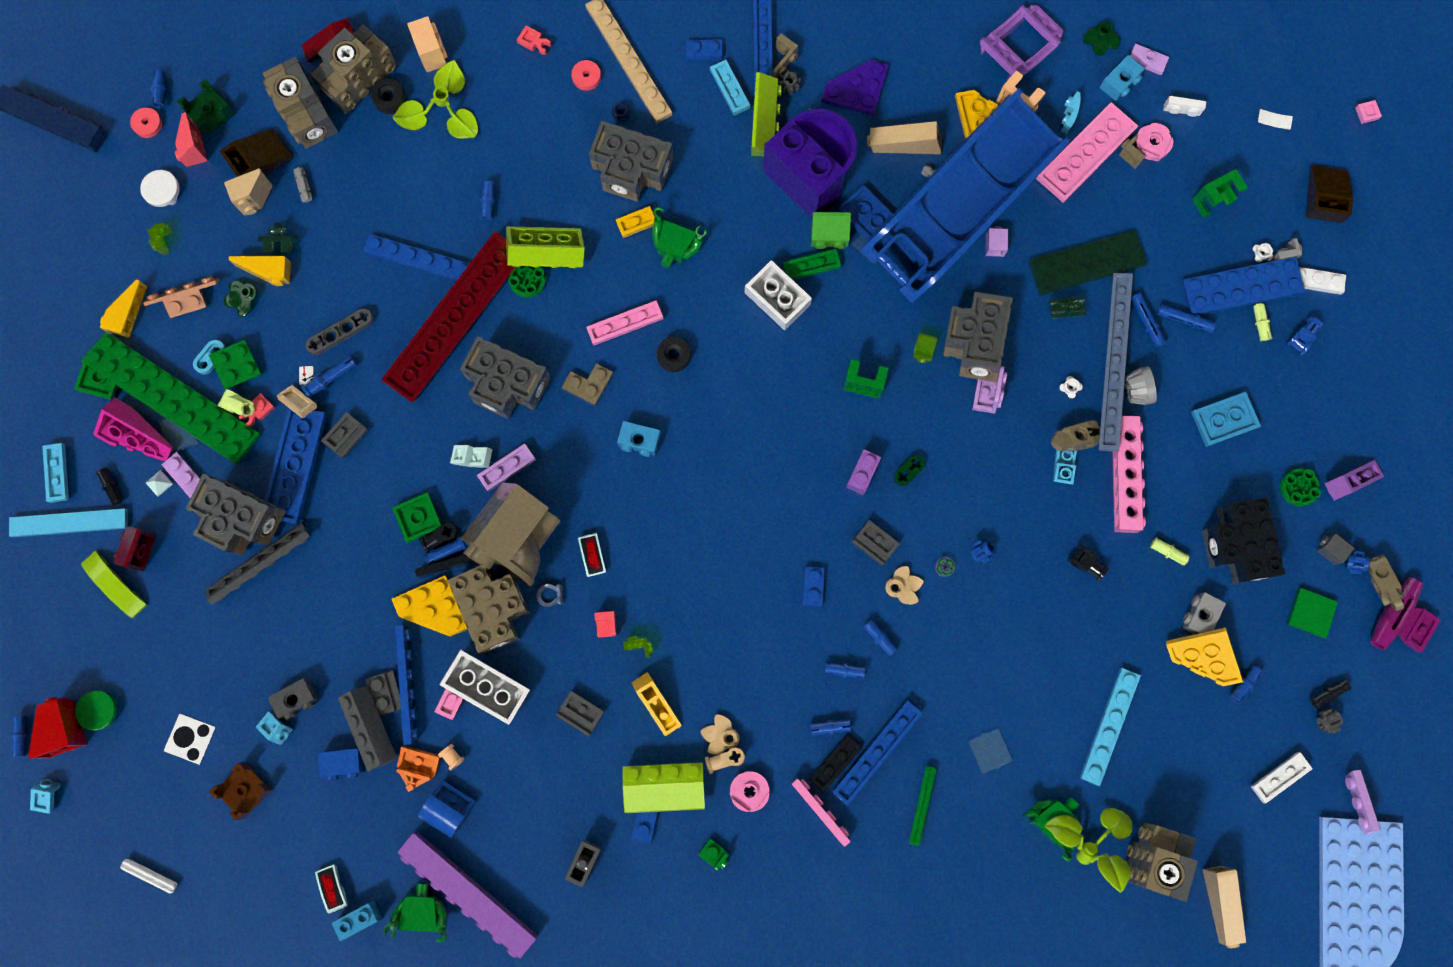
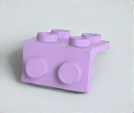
[972,366,1007,414]

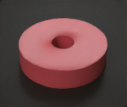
[571,60,601,91]
[130,108,162,138]

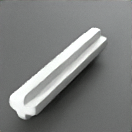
[120,859,178,893]

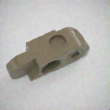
[1051,420,1100,452]
[1369,554,1404,612]

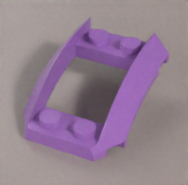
[980,5,1063,80]

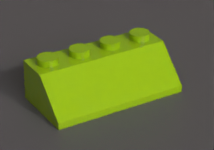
[751,72,781,156]
[506,226,585,268]
[623,763,705,813]

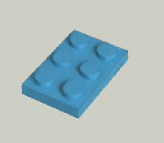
[1191,392,1261,447]

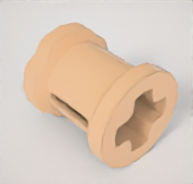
[438,744,464,771]

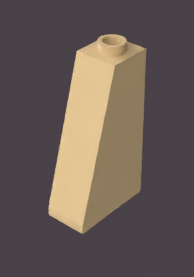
[867,121,942,154]
[1203,866,1246,948]

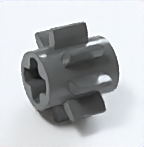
[778,70,801,95]
[1316,709,1343,734]

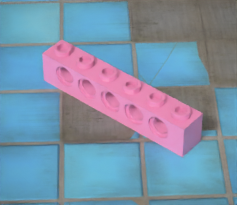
[1113,416,1146,533]

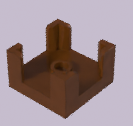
[209,762,273,821]

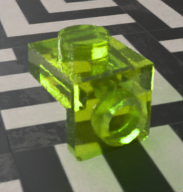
[147,222,172,255]
[913,332,938,363]
[623,636,653,658]

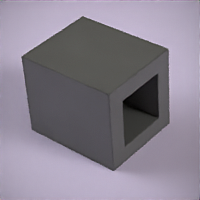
[1316,533,1355,565]

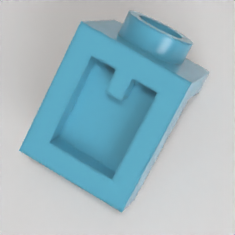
[256,711,293,745]
[30,779,60,814]

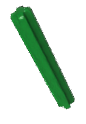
[909,766,937,846]

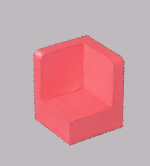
[594,611,617,638]

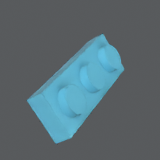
[710,60,750,116]
[42,443,69,503]

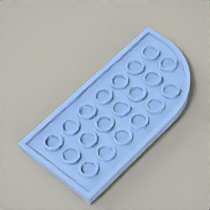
[1319,817,1404,967]

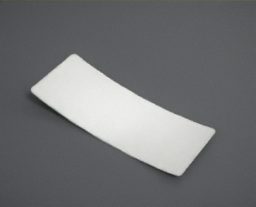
[1258,109,1293,129]

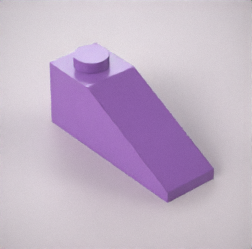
[1325,460,1384,501]

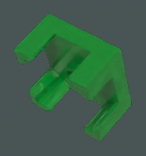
[1192,169,1248,218]
[843,359,888,399]

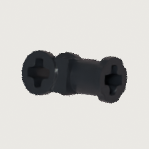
[419,523,460,553]
[1067,544,1109,581]

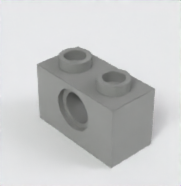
[1182,592,1226,634]

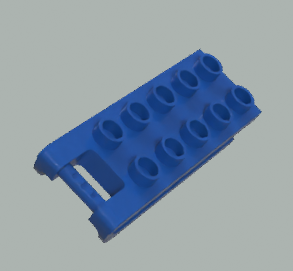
[859,88,1070,303]

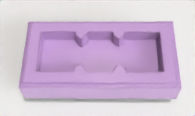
[1130,44,1169,75]

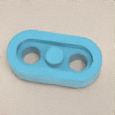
[193,340,226,375]

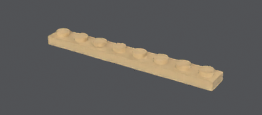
[585,0,672,124]

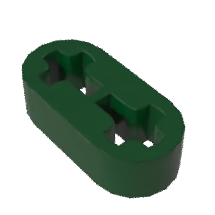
[893,455,925,487]

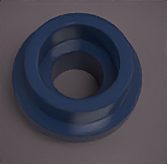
[612,103,630,122]

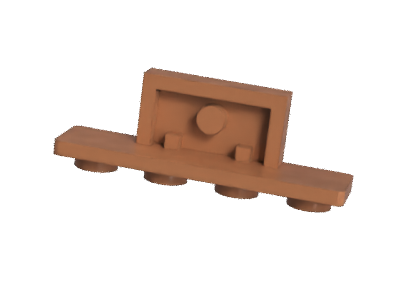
[143,276,220,318]

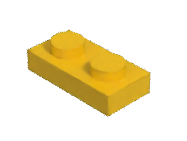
[616,206,655,238]

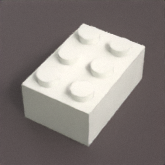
[745,260,812,331]

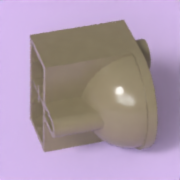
[461,483,560,587]

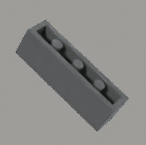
[338,686,397,771]

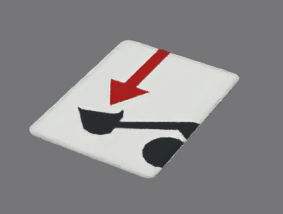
[299,366,313,385]

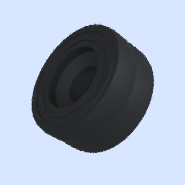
[371,78,406,114]
[657,337,691,372]

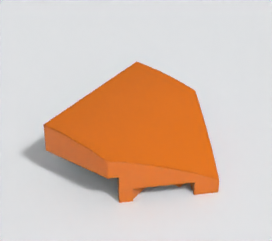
[396,745,441,792]

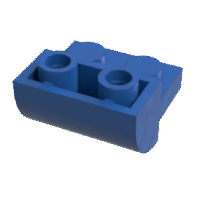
[418,780,476,839]

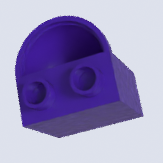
[763,109,857,218]

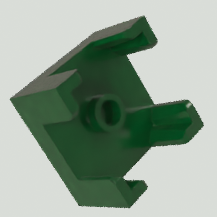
[176,79,236,136]

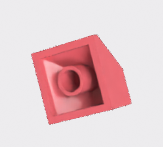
[175,112,208,167]

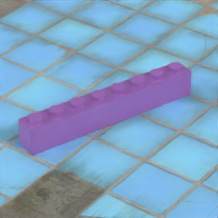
[397,832,538,959]

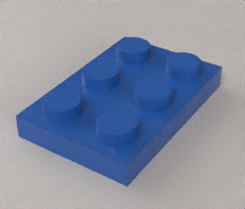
[837,185,893,241]

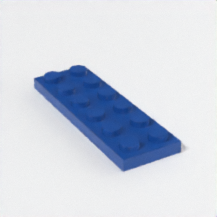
[1182,257,1305,315]
[265,408,327,525]

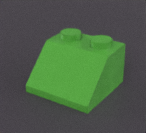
[811,212,851,249]

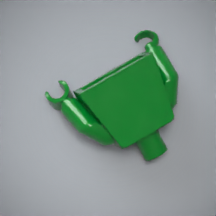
[652,207,709,268]
[1022,797,1079,861]
[383,883,448,942]

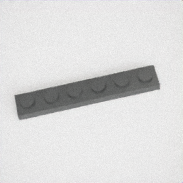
[205,523,310,605]

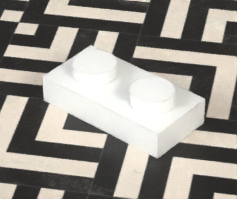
[1163,96,1206,117]

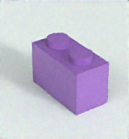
[846,449,881,495]

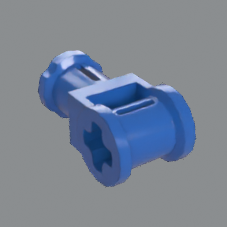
[1286,317,1323,356]

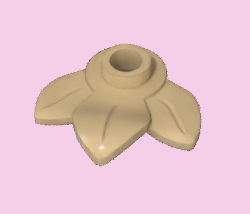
[885,566,924,605]
[701,714,739,755]

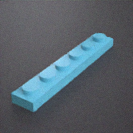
[1080,668,1141,786]

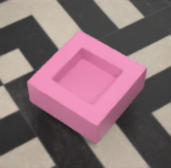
[1355,100,1382,124]

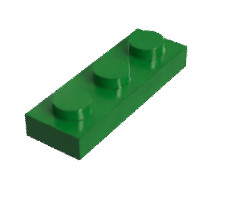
[782,249,841,280]

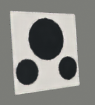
[164,714,215,765]

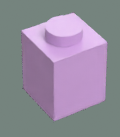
[986,226,1008,257]

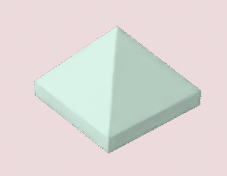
[146,470,173,497]

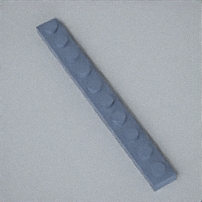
[1099,273,1133,452]

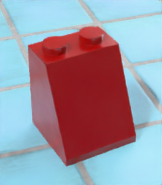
[29,697,87,759]

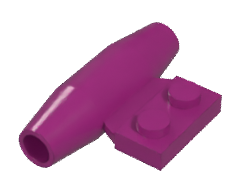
[1370,578,1441,653]

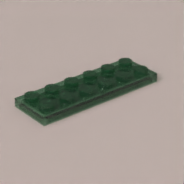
[1028,230,1147,296]

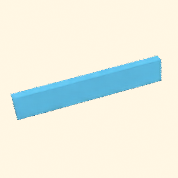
[9,509,128,537]

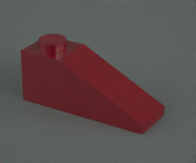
[301,17,355,62]

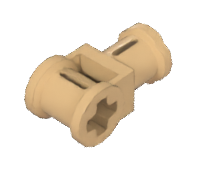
[705,748,745,774]

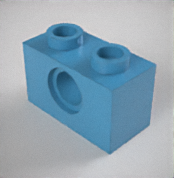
[1099,55,1144,101]
[617,421,661,457]
[332,900,383,941]

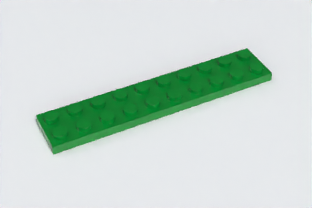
[81,332,261,465]

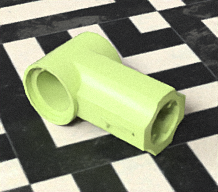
[217,389,255,417]

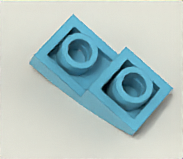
[1061,91,1081,135]
[1053,450,1077,485]

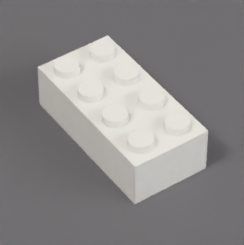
[439,649,530,725]

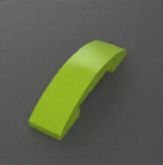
[81,550,147,618]

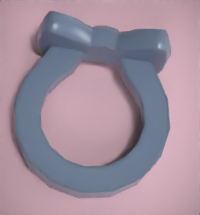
[536,584,564,607]

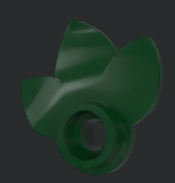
[1083,21,1120,56]
[224,280,258,317]

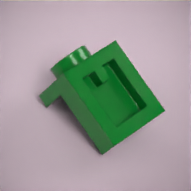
[698,838,730,871]

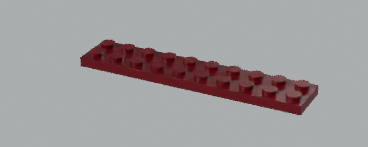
[381,231,515,403]

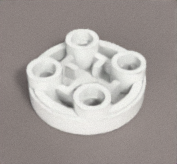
[140,170,180,207]

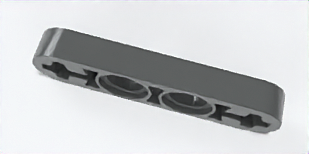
[305,309,374,356]

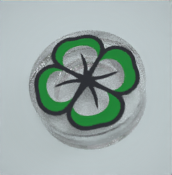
[935,557,955,577]

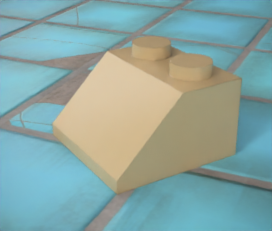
[224,169,272,216]

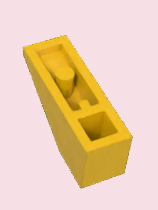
[229,256,291,286]
[100,280,147,338]
[631,672,682,736]

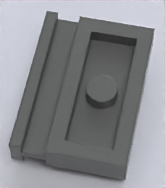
[321,412,369,459]
[851,520,900,566]
[365,670,401,716]
[555,691,604,736]

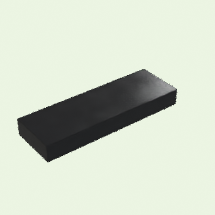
[415,554,474,578]
[808,734,862,793]

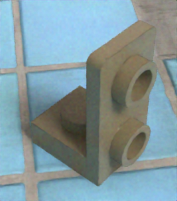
[773,34,798,78]

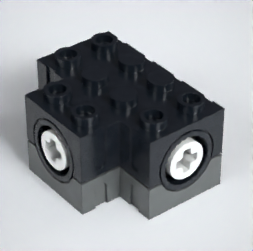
[1202,497,1286,585]

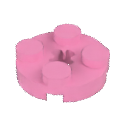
[1135,123,1173,161]
[730,771,769,812]

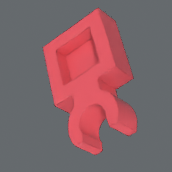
[517,26,551,55]
[239,393,275,427]

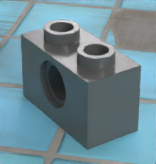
[267,678,319,720]
[565,839,602,888]

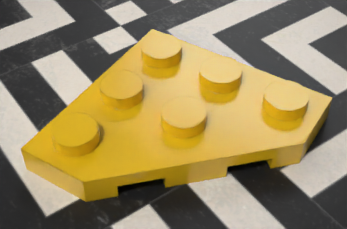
[955,90,998,139]
[392,575,468,637]
[1166,627,1243,686]

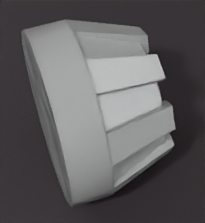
[1125,366,1157,405]

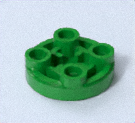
[508,266,546,298]
[1280,468,1321,507]
[75,691,118,731]

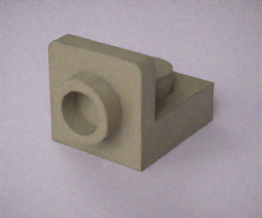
[1119,136,1145,169]

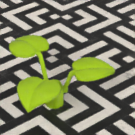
[393,60,478,139]
[1045,808,1133,893]

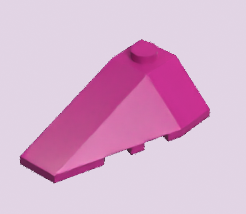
[93,397,173,461]

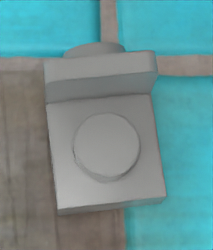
[1272,238,1302,261]

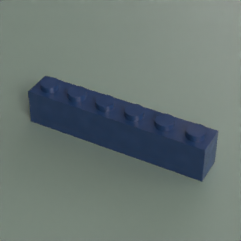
[0,84,107,153]

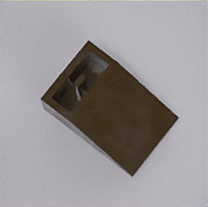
[220,129,293,177]
[1305,165,1353,223]

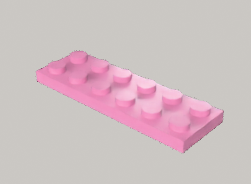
[1036,102,1138,203]

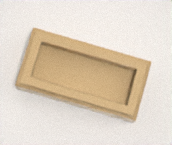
[277,385,317,418]

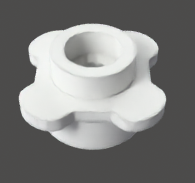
[1252,243,1273,263]
[1059,376,1082,399]

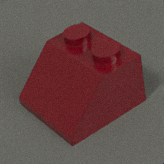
[113,527,156,572]

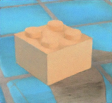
[407,16,448,72]

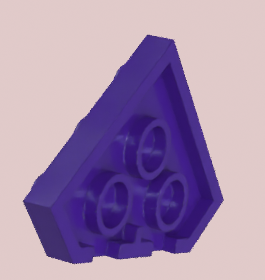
[821,60,889,116]

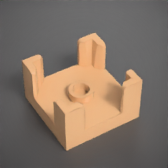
[996,71,1046,112]

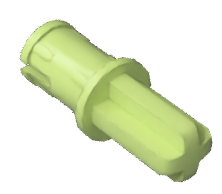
[1253,303,1273,342]
[1150,537,1189,565]

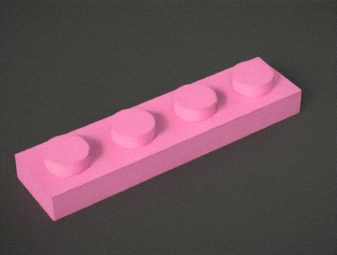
[586,301,663,346]
[791,778,850,847]

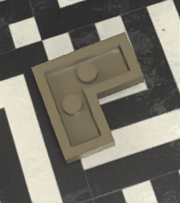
[562,364,613,406]

